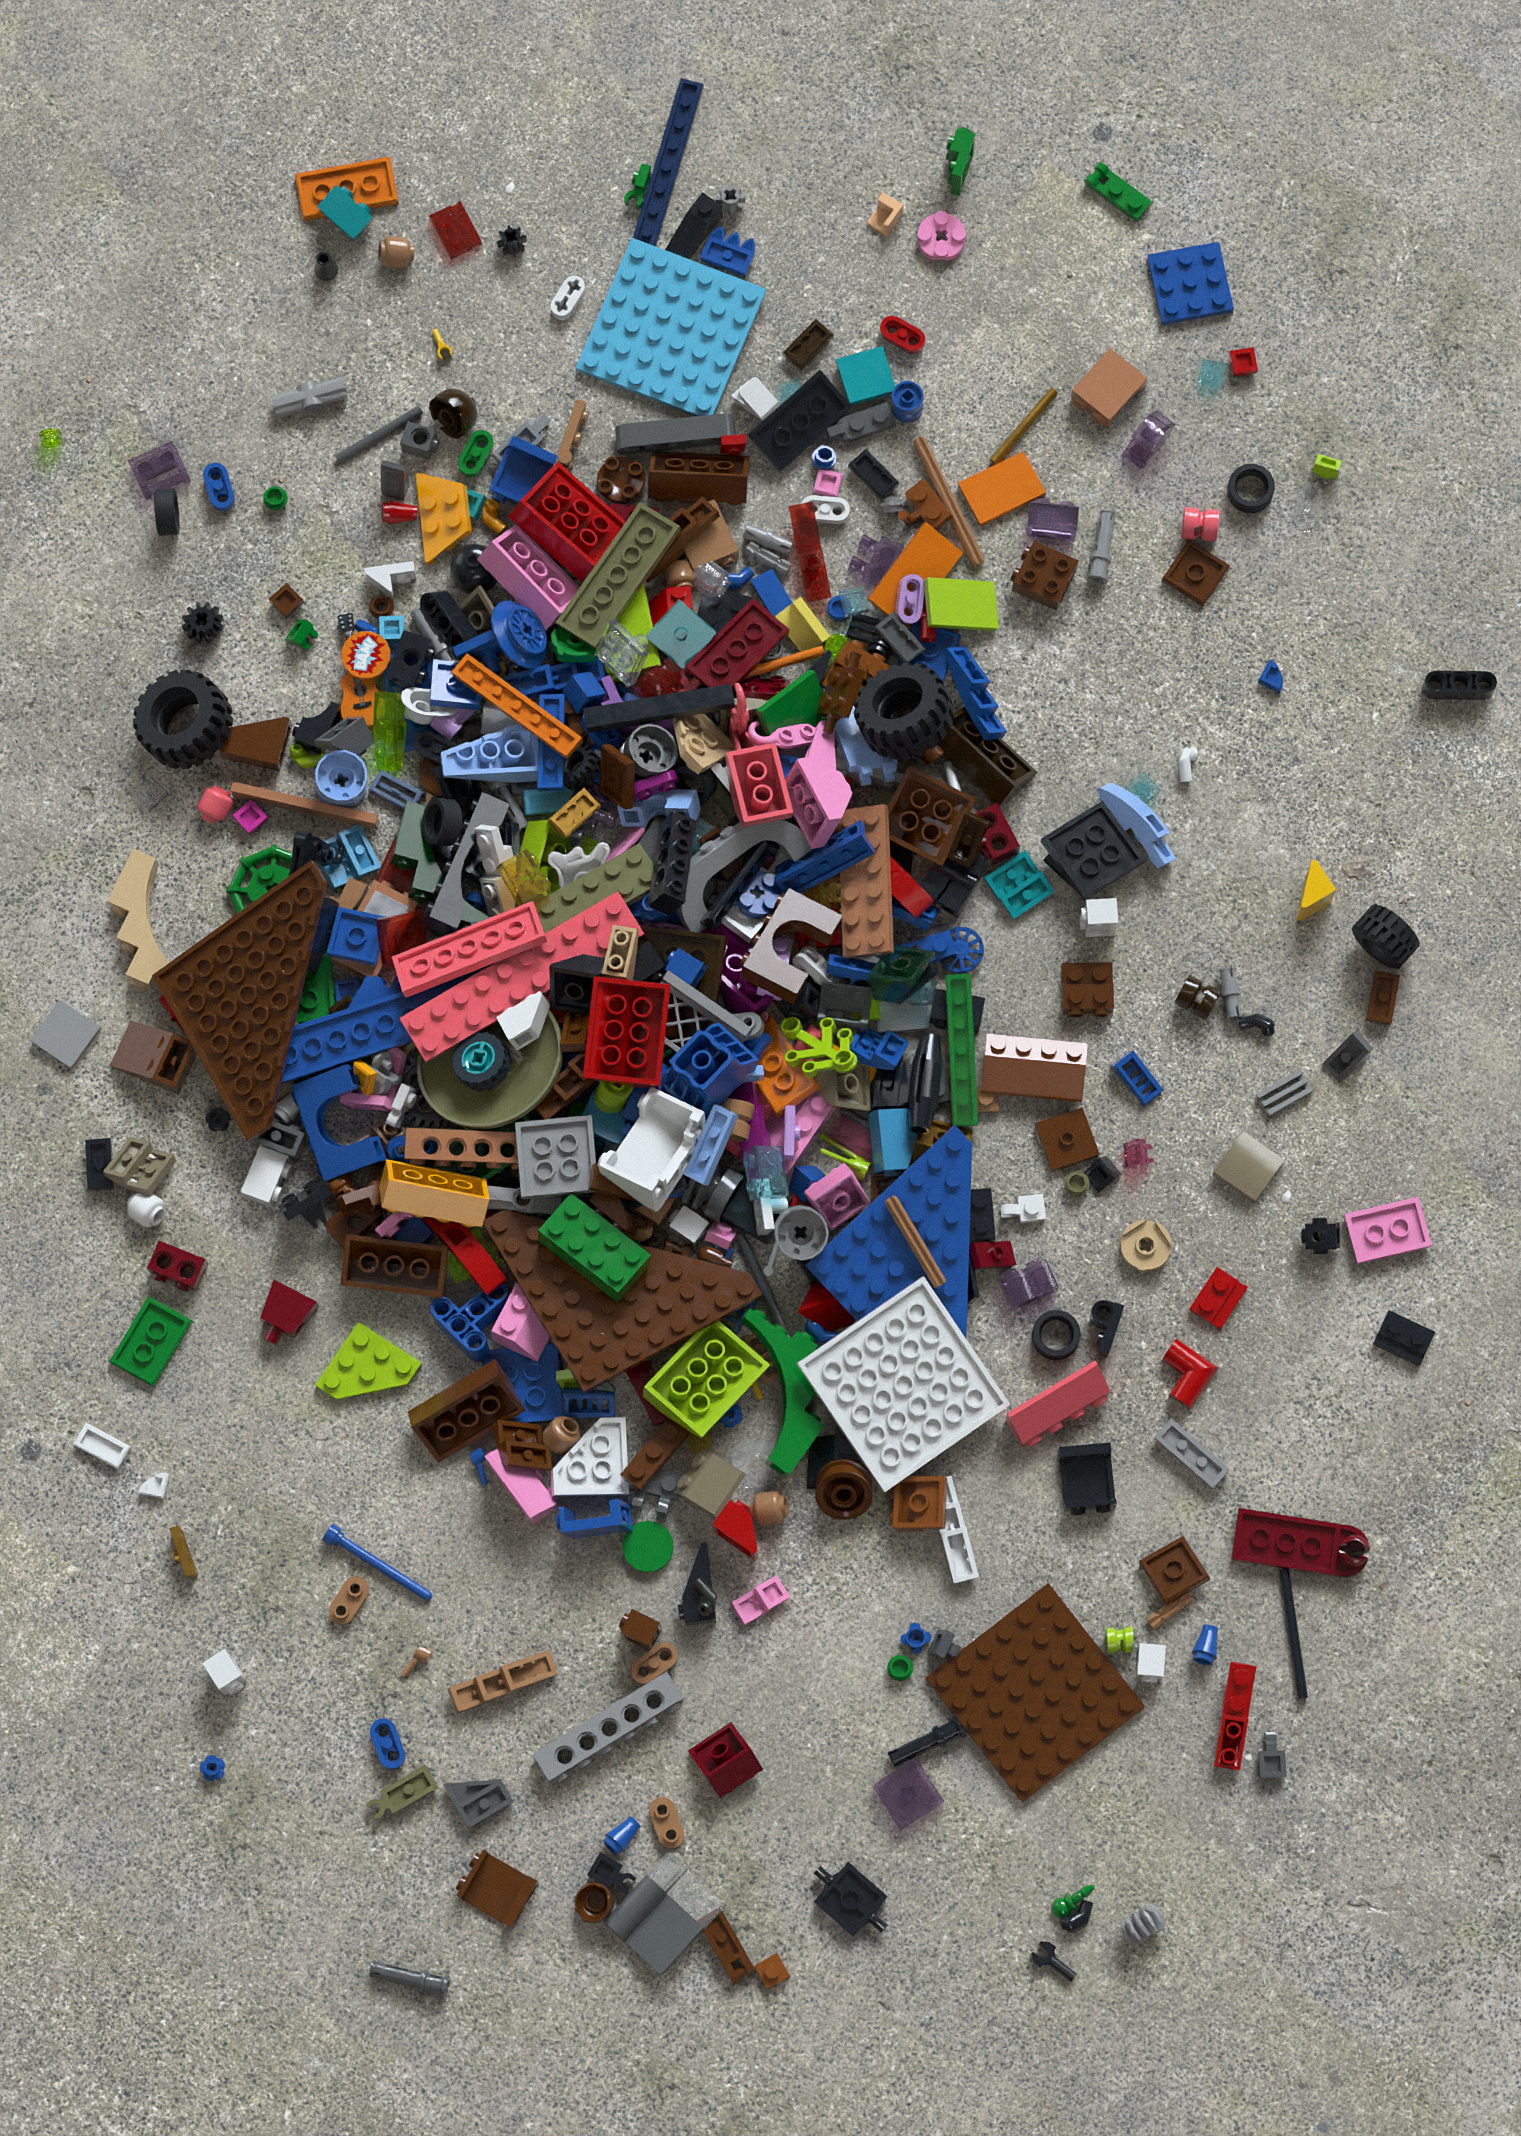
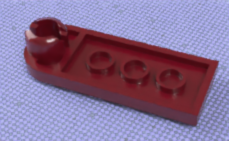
[1231,1508,1370,1578]

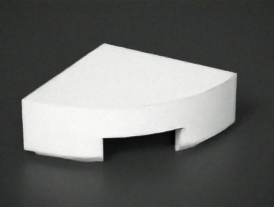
[138,1473,170,1500]

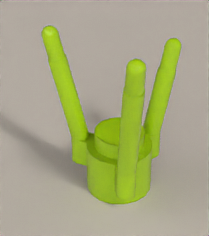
[819,1134,870,1182]

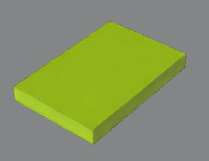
[924,577,999,631]

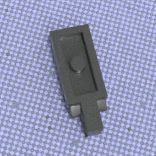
[827,402,896,443]

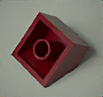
[688,1722,764,1798]

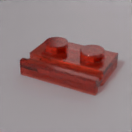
[429,201,482,259]

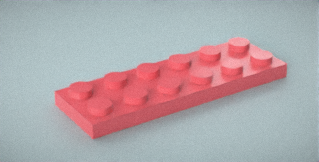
[392,901,547,998]

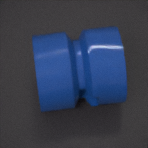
[891,381,924,423]

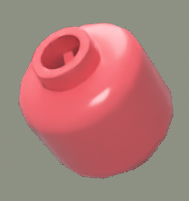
[197,785,234,824]

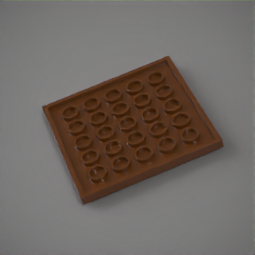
[925,1583,1145,1803]

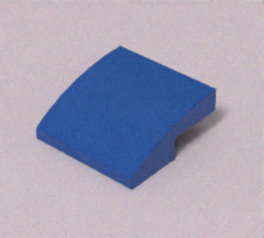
[850,1027,910,1070]

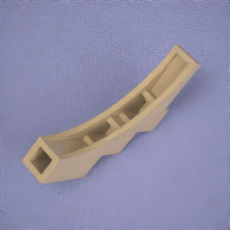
[107,848,170,990]

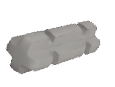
[745,542,791,576]

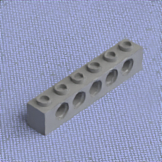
[533,1672,684,1784]

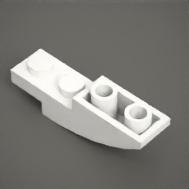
[474,825,516,917]

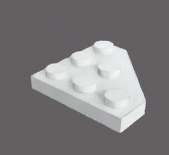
[550,1417,629,1497]

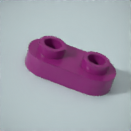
[633,770,679,801]

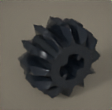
[182,602,224,644]

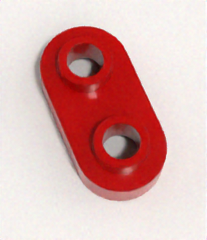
[880,316,925,354]

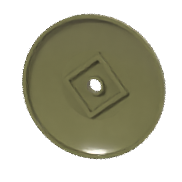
[417,1010,563,1129]

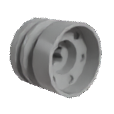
[773,1205,829,1260]

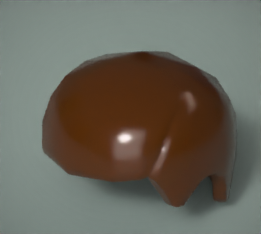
[575,1882,614,1923]

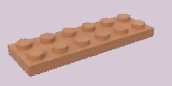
[838,804,894,959]

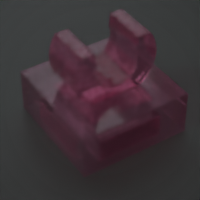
[1123,1138,1154,1169]

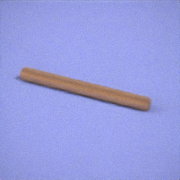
[913,436,985,567]

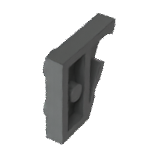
[443,1779,514,1829]

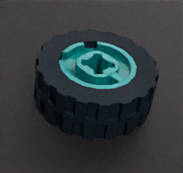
[452,1032,511,1091]

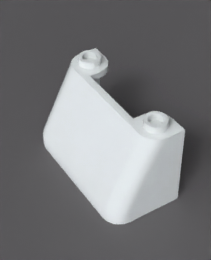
[598,1087,706,1212]

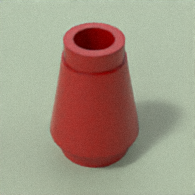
[382,500,418,525]

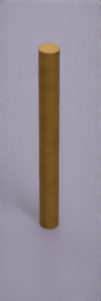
[989,388,1058,465]

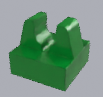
[285,619,318,650]

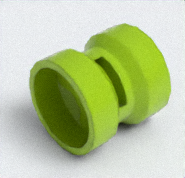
[1106,1627,1134,1654]

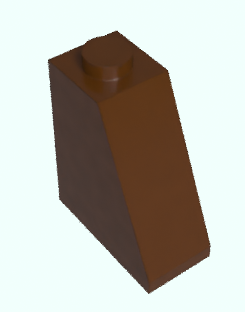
[218,717,292,771]

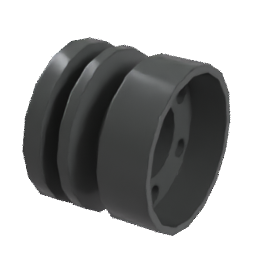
[618,724,678,783]
[681,1162,745,1223]

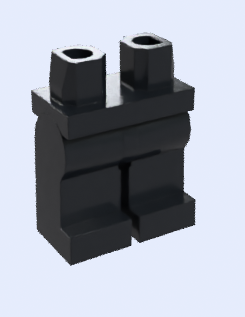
[919,854,986,919]

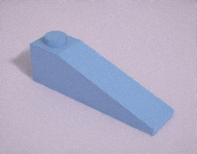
[440,725,538,783]

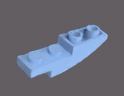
[1096,783,1176,869]

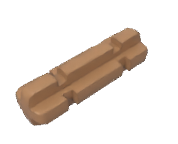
[1147,1593,1193,1630]

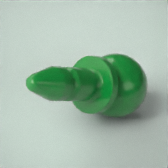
[1051,1884,1095,1919]

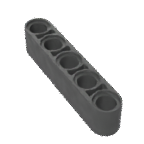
[615,414,736,455]

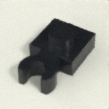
[587,1852,637,1894]

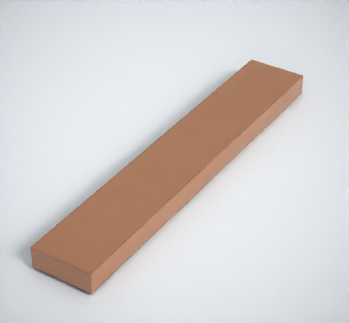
[230,782,380,830]

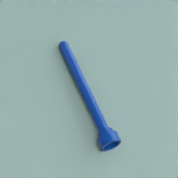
[322,1523,432,1601]

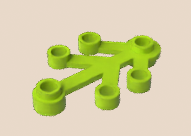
[781,1017,858,1078]

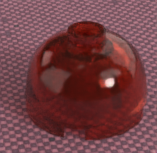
[632,657,682,699]

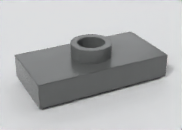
[873,612,925,663]

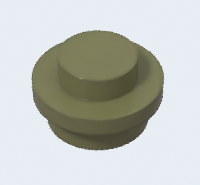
[1064,1171,1090,1197]

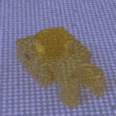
[804,882,844,908]

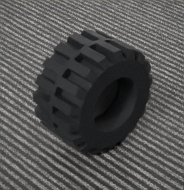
[1352,904,1420,969]

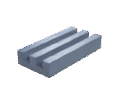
[368,769,424,810]

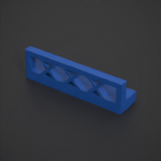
[775,820,875,894]

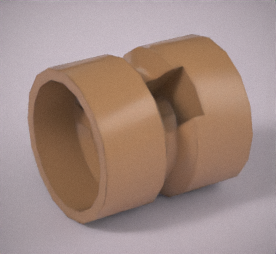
[722,1099,755,1142]

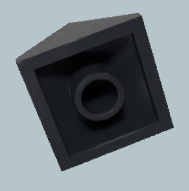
[432,765,482,819]

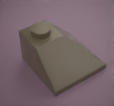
[812,1057,871,1112]

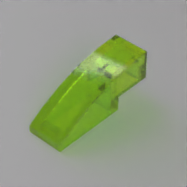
[373,692,407,771]

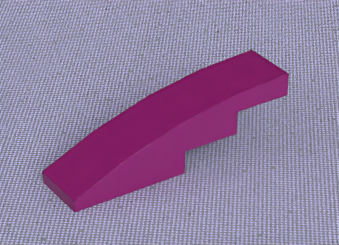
[730,1081,775,1184]

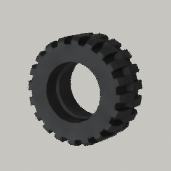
[853,663,954,760]
[133,669,233,769]

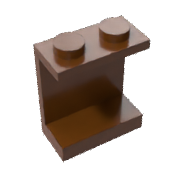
[456,1849,539,1929]

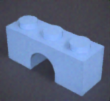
[617,789,701,827]

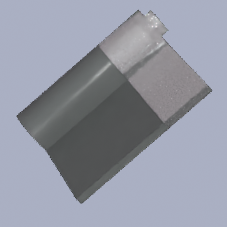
[604,1851,726,1976]

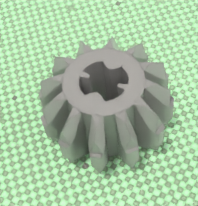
[1120,1905,1166,1946]

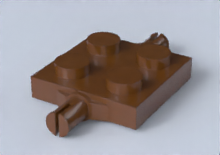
[817,651,866,734]

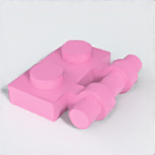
[374,1211,414,1239]

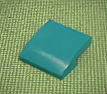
[983,850,1055,919]

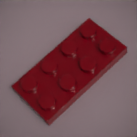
[685,598,789,690]

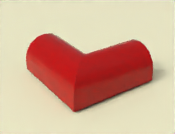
[1162,1339,1219,1410]

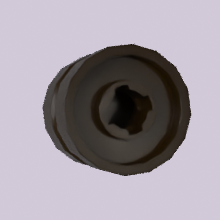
[1175,975,1221,1020]

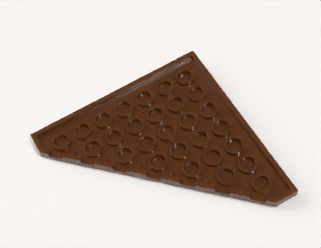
[152,860,327,1142]
[483,1209,763,1394]

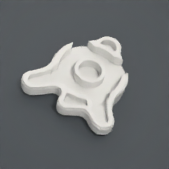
[547,842,610,889]

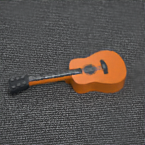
[337,613,388,731]

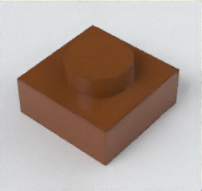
[754,1953,790,1989]

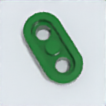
[458,430,494,478]

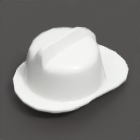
[401,687,459,725]

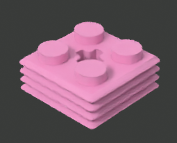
[804,1163,870,1231]

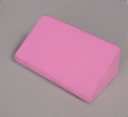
[605,827,646,863]

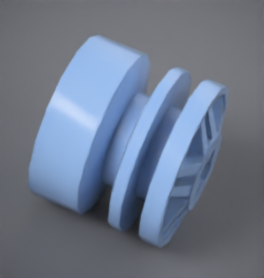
[315,750,367,808]

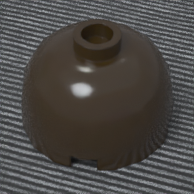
[429,388,478,439]

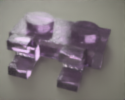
[848,534,904,587]

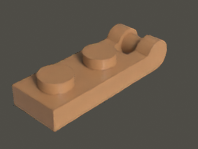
[557,399,589,471]

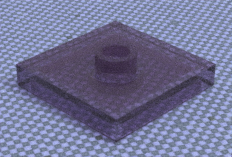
[872,1758,944,1831]

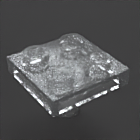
[595,619,649,687]

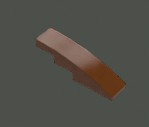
[533,1051,595,1120]

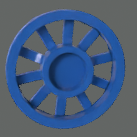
[940,927,984,974]

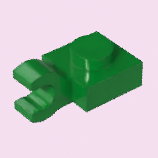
[624,163,651,209]

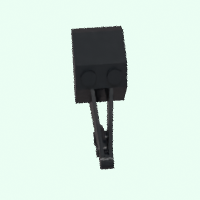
[289,830,344,974]

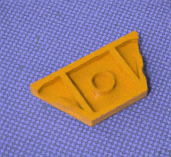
[416,473,472,565]

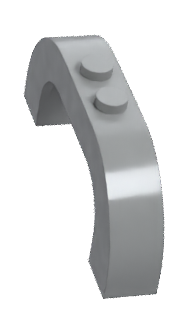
[676,819,812,933]

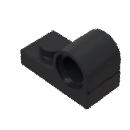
[1090,1300,1124,1358]

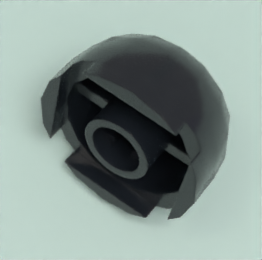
[450,544,497,594]

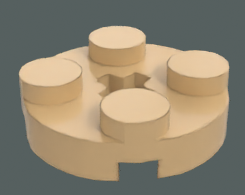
[1120,1220,1171,1272]

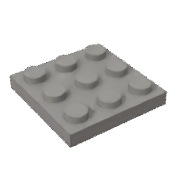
[515,1115,596,1199]

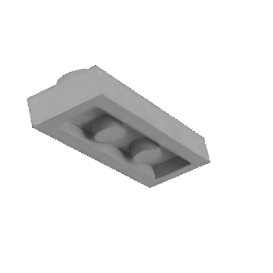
[1154,1418,1230,1490]

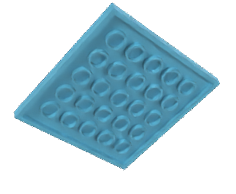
[576,238,767,416]

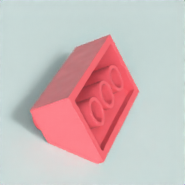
[1005,1361,1110,1448]

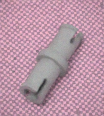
[742,523,794,556]
[1219,967,1242,1020]

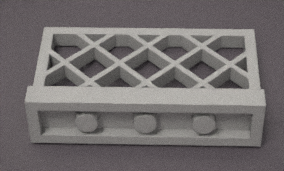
[661,970,752,1053]

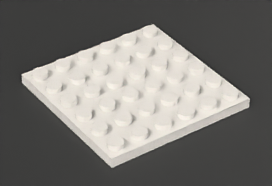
[796,1276,1010,1492]

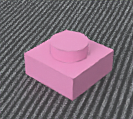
[705,1221,738,1250]

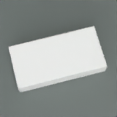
[73,1423,131,1470]

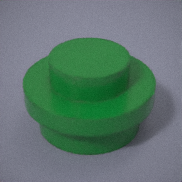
[263,486,288,511]
[887,1655,913,1681]

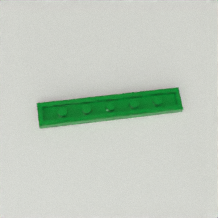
[945,974,978,1127]

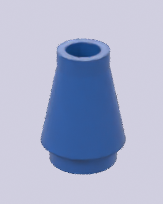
[1191,1624,1218,1665]
[603,1816,641,1856]

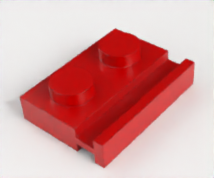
[1189,1267,1248,1330]

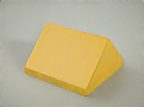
[1297,859,1336,921]

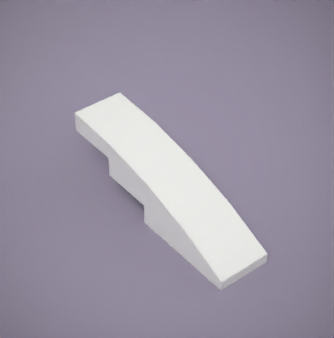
[939,1476,979,1583]

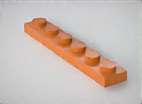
[451,654,583,760]

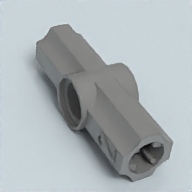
[271,377,348,418]
[487,1186,564,1216]

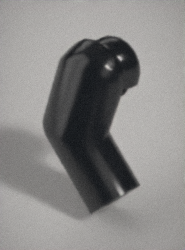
[1238,1013,1275,1036]
[1060,1900,1094,1933]

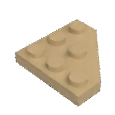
[672,713,735,774]

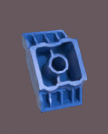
[660,1023,759,1120]

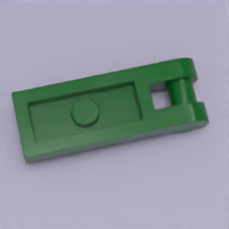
[1084,162,1152,223]

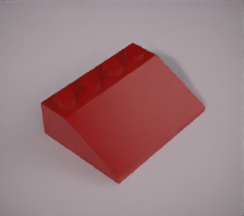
[508,462,626,582]
[583,976,671,1090]

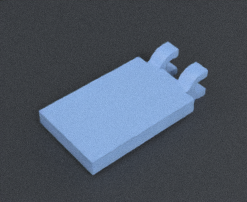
[834,706,897,786]

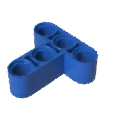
[430,1283,510,1362]

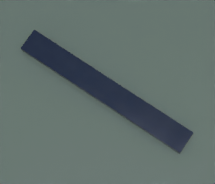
[633,78,704,247]

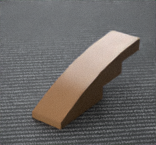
[447,1650,558,1714]

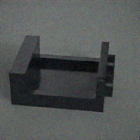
[1058,1442,1117,1515]

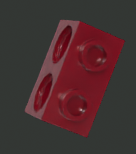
[975,803,1020,866]
[147,1241,209,1292]

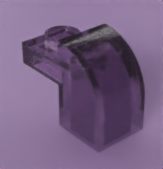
[1122,410,1176,469]

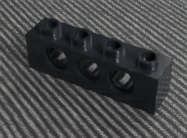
[648,811,696,916]

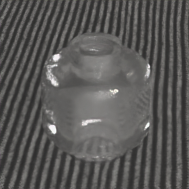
[692,561,730,598]

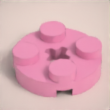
[917,211,966,261]

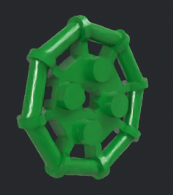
[226,844,292,913]

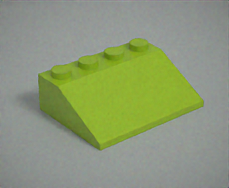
[642,1321,770,1439]

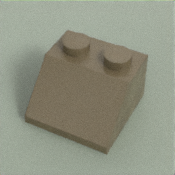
[674,1450,746,1517]

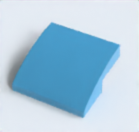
[321,824,381,891]

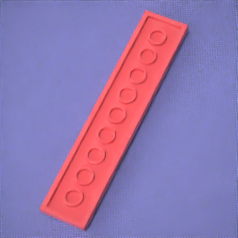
[399,891,644,1063]

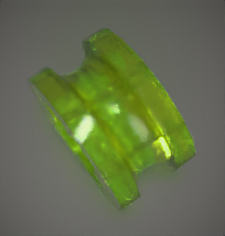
[39,428,63,448]

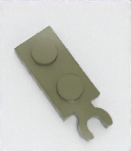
[366,1765,438,1820]

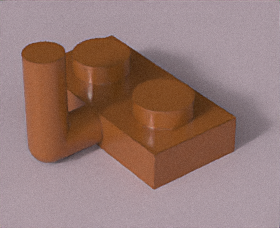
[898,478,954,531]

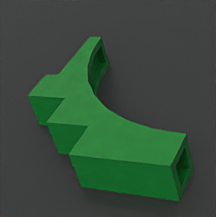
[740,1309,825,1478]

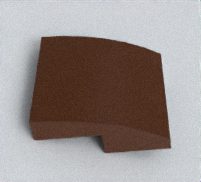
[492,1420,552,1471]

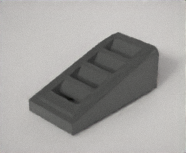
[381,460,410,500]

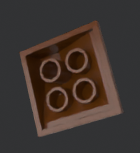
[888,765,976,866]

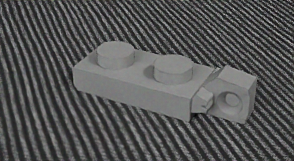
[491,413,551,464]

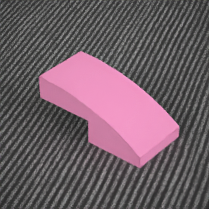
[730,1575,790,1627]

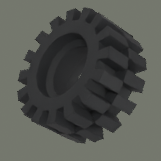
[564,742,601,791]

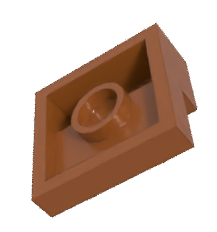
[820,640,889,706]
[890,1476,947,1532]

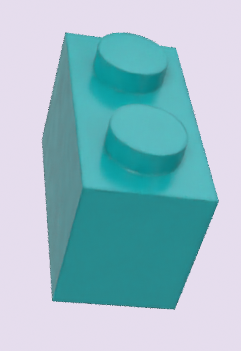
[317,185,374,242]

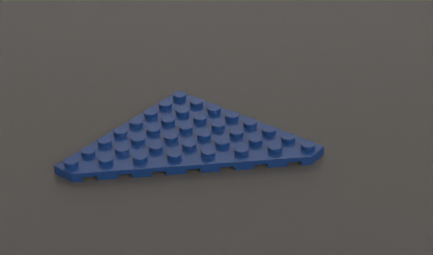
[805,1125,972,1338]

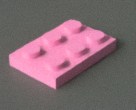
[1344,1197,1432,1265]

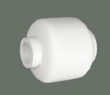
[127,1193,166,1228]

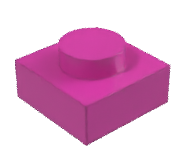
[232,799,269,835]

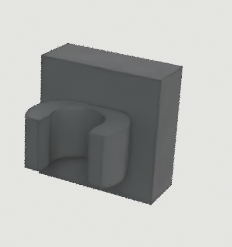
[927,1629,961,1658]

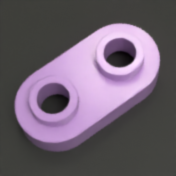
[895,574,925,624]

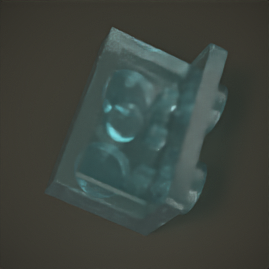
[743,1146,789,1201]

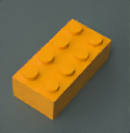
[379,1159,489,1227]

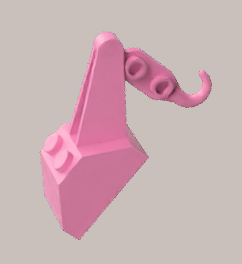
[748,720,852,849]

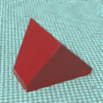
[797,1282,854,1332]

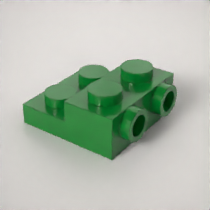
[946,127,976,196]

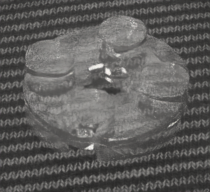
[731,1437,780,1490]

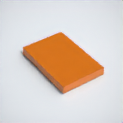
[958,451,1046,527]

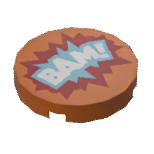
[341,631,391,680]

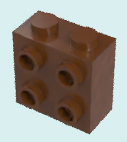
[1010,540,1079,611]

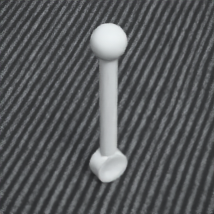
[763,1241,778,1277]

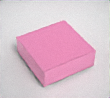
[813,469,843,497]

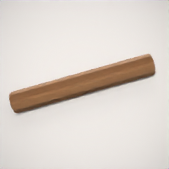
[884,1195,946,1288]

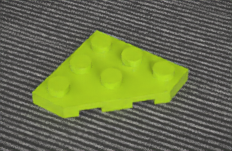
[315,1322,422,1400]

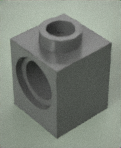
[400,421,440,460]

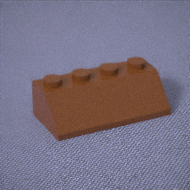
[981,1034,1088,1102]

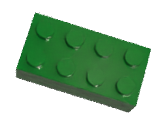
[538,1193,651,1303]

